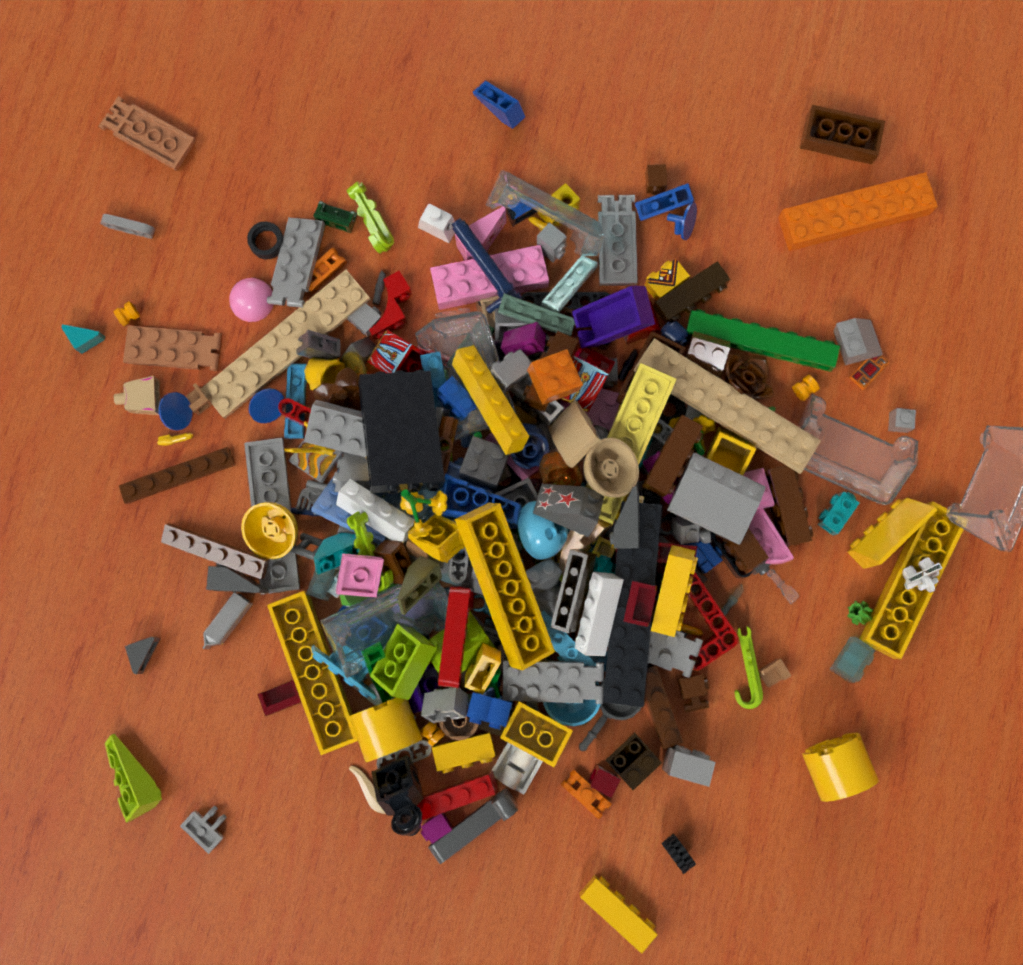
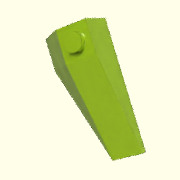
[105,734,162,823]

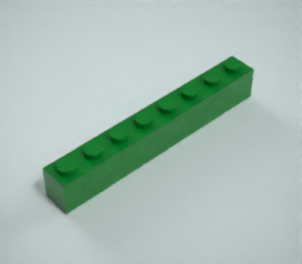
[686,309,840,372]

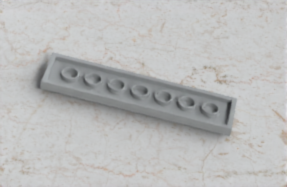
[244,438,301,595]

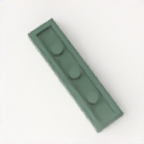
[497,294,575,337]

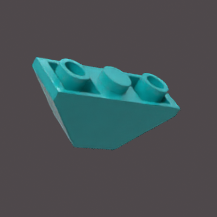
[314,532,359,575]

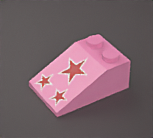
[455,206,506,260]

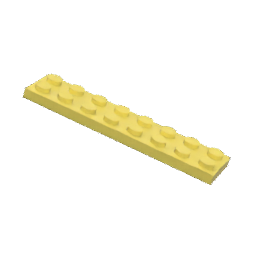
[585,363,677,524]

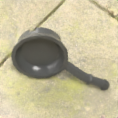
[579,679,641,751]

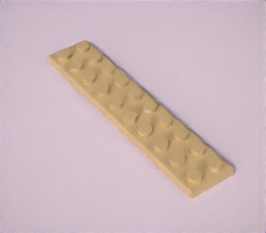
[201,269,371,419]
[633,338,821,474]

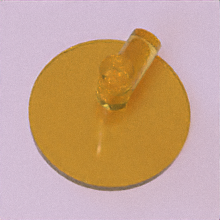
[342,351,374,376]

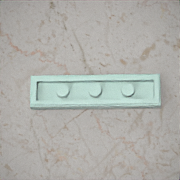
[542,255,598,313]

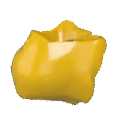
[304,357,345,390]

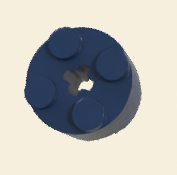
[511,423,550,469]

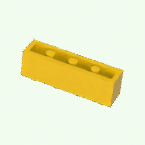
[579,875,658,954]

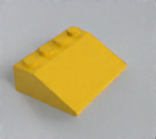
[847,498,937,569]

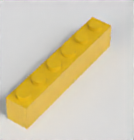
[452,345,529,455]

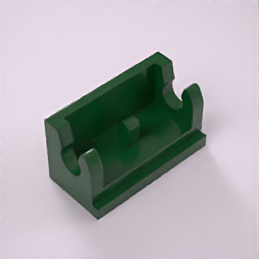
[313,201,358,233]

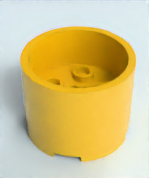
[349,698,422,762]
[802,733,879,802]

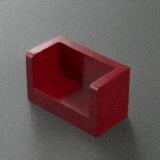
[624,581,658,627]
[257,679,301,716]
[588,764,621,798]

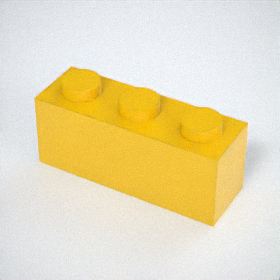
[432,732,496,773]

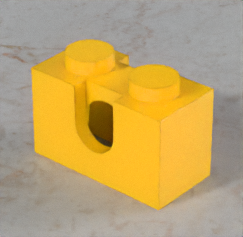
[464,643,501,695]

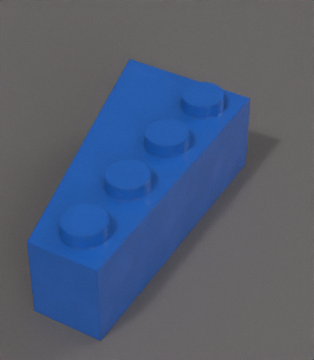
[441,473,522,529]

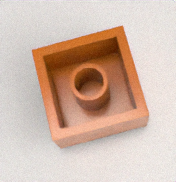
[527,349,583,405]

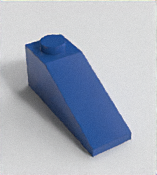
[472,80,525,129]
[635,183,695,221]

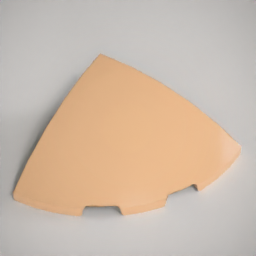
[559,519,615,574]

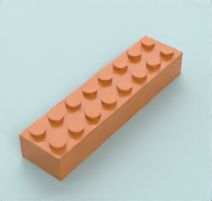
[778,172,938,251]

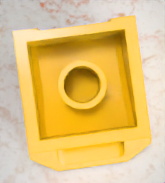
[408,513,465,563]

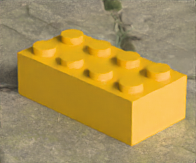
[651,545,698,637]

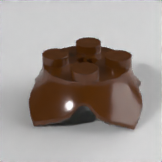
[725,354,774,400]
[313,367,361,411]

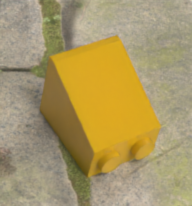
[706,426,756,475]

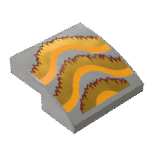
[289,439,344,484]

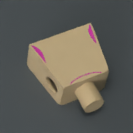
[114,376,160,415]

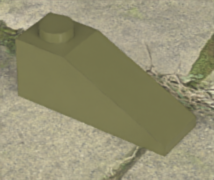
[397,556,442,615]

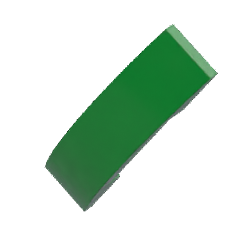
[361,642,393,703]

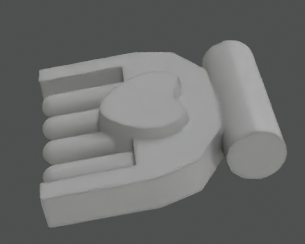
[296,480,327,510]

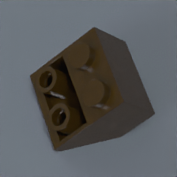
[606,732,662,790]

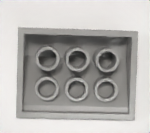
[667,453,766,545]

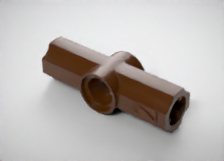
[439,416,459,477]

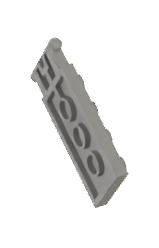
[598,195,637,286]
[267,217,325,308]
[607,631,703,678]
[503,659,604,704]

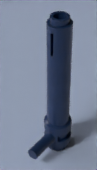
[451,218,522,314]

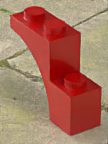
[369,270,412,340]

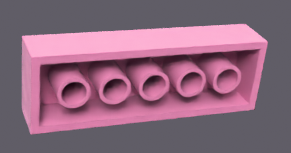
[430,245,549,310]

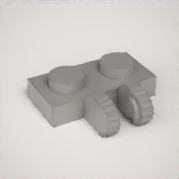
[180,806,227,854]

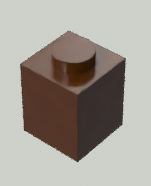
[645,164,667,195]

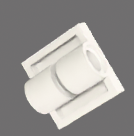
[492,742,543,795]

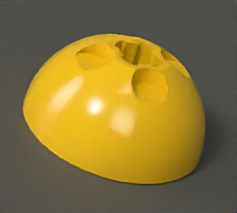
[241,502,298,559]

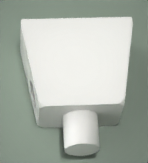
[418,204,455,243]

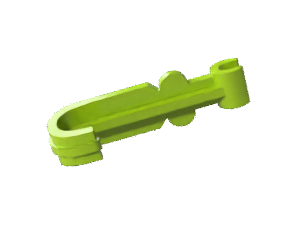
[347,181,394,254]
[347,511,394,592]
[734,626,763,709]

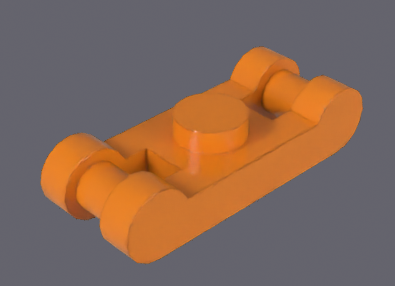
[309,248,347,294]
[561,769,612,819]

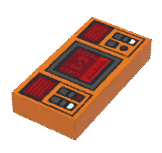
[849,355,889,390]

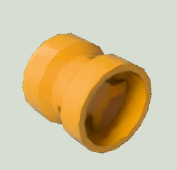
[113,301,140,326]
[792,375,820,401]
[420,721,445,747]

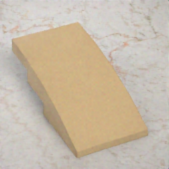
[548,400,600,468]

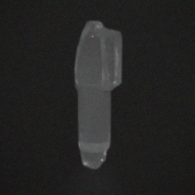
[436,308,471,319]

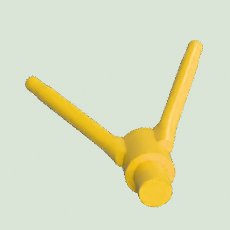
[284,421,334,456]

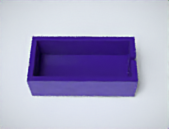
[572,286,655,348]

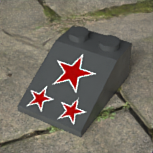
[533,484,604,537]

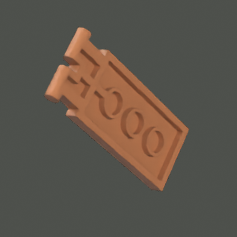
[98,96,196,171]
[123,325,222,371]

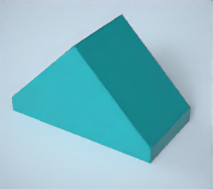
[61,324,106,354]

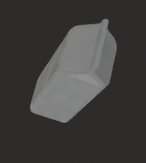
[202,592,253,649]

